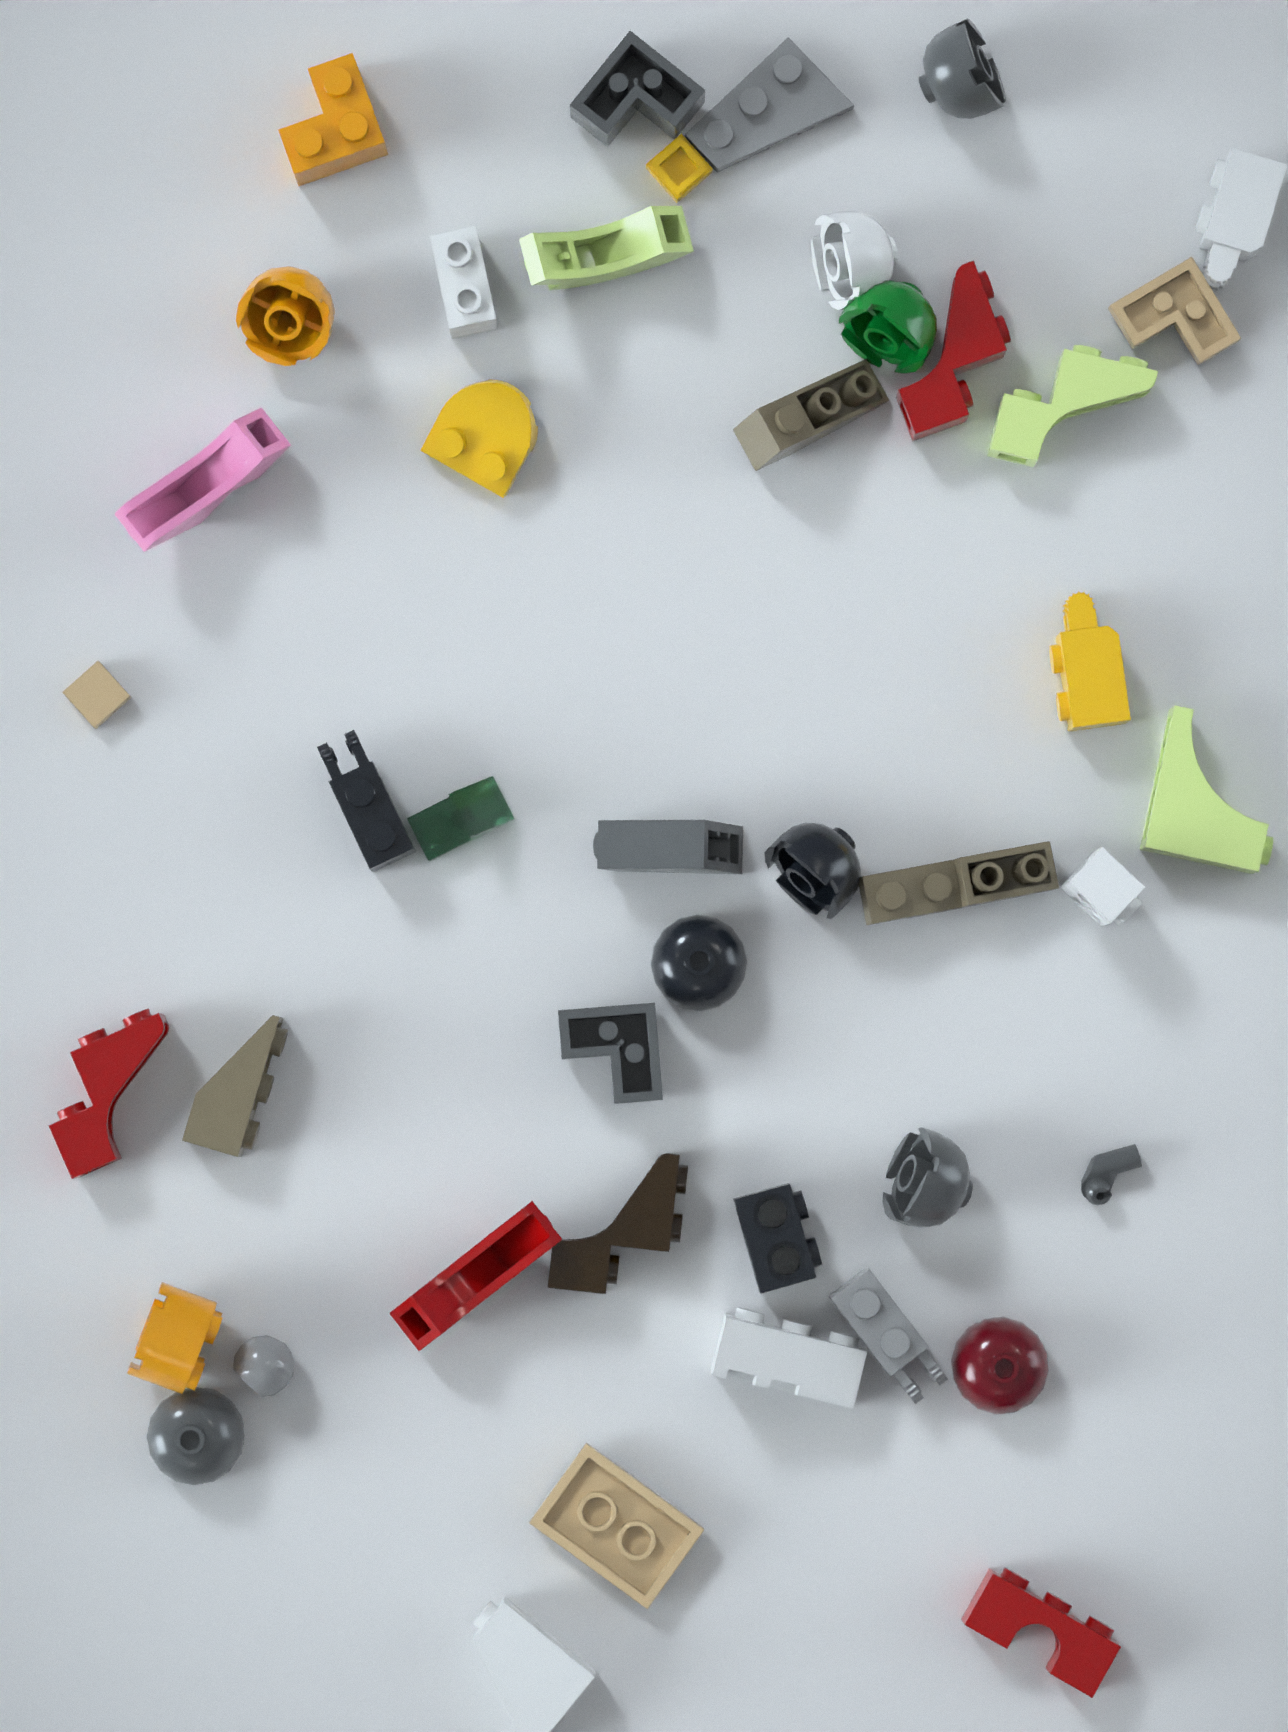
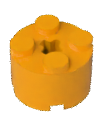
[127,1282,223,1394]

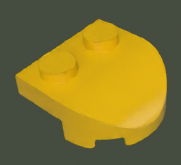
[420,379,538,498]

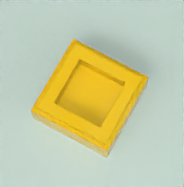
[646,133,713,203]

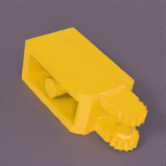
[1049,591,1131,732]

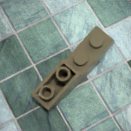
[859,841,1059,926]

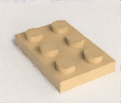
[529,1442,704,1609]

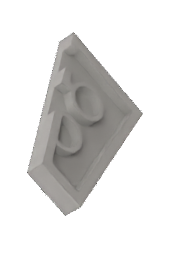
[685,37,854,173]

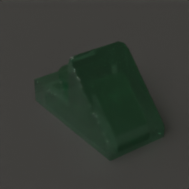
[407,776,515,862]

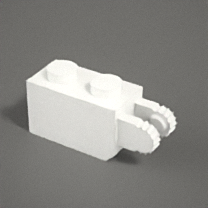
[1195,148,1288,291]

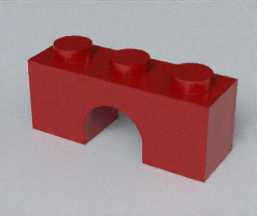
[961,1567,1121,1698]

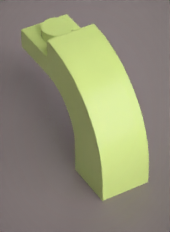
[519,206,694,290]

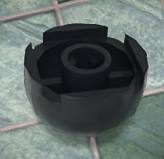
[764,823,861,919]
[651,915,747,1011]

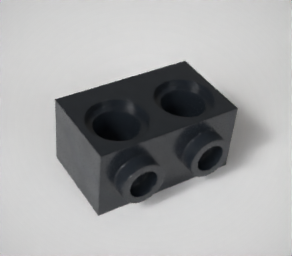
[733,1183,822,1294]

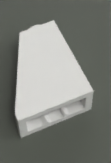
[472,1597,595,1732]

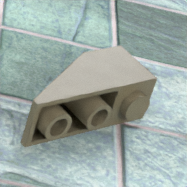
[733,359,889,471]
[182,1015,288,1157]

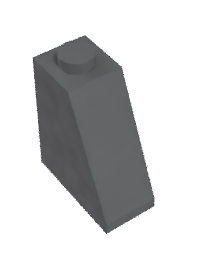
[593,820,743,874]

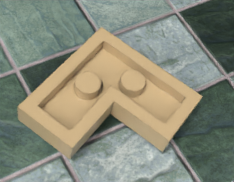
[1108,257,1241,365]

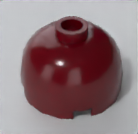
[951,1317,1049,1414]

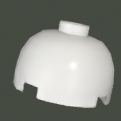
[811,211,898,310]

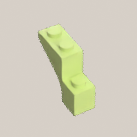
[987,345,1158,467]

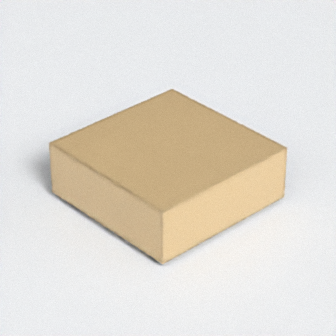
[62,661,132,729]

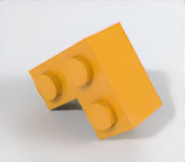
[278,53,388,186]

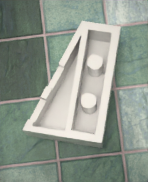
[710,1307,867,1409]

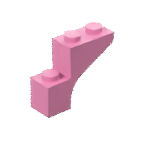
[115,407,291,552]

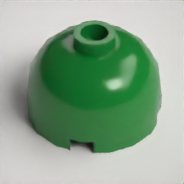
[839,280,937,374]

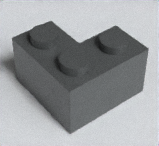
[570,31,705,147]
[558,1003,663,1104]

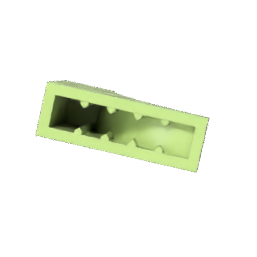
[1140,705,1273,874]

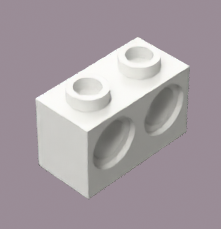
[429,225,498,339]
[1060,847,1145,927]

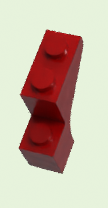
[896,260,1011,441]
[48,1008,169,1179]
[389,1201,562,1351]

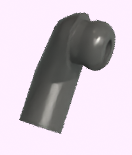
[1081,1144,1142,1205]

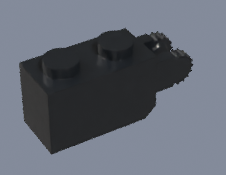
[317,730,416,872]

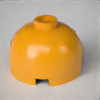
[236,266,335,366]

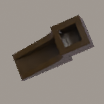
[548,1153,688,1294]

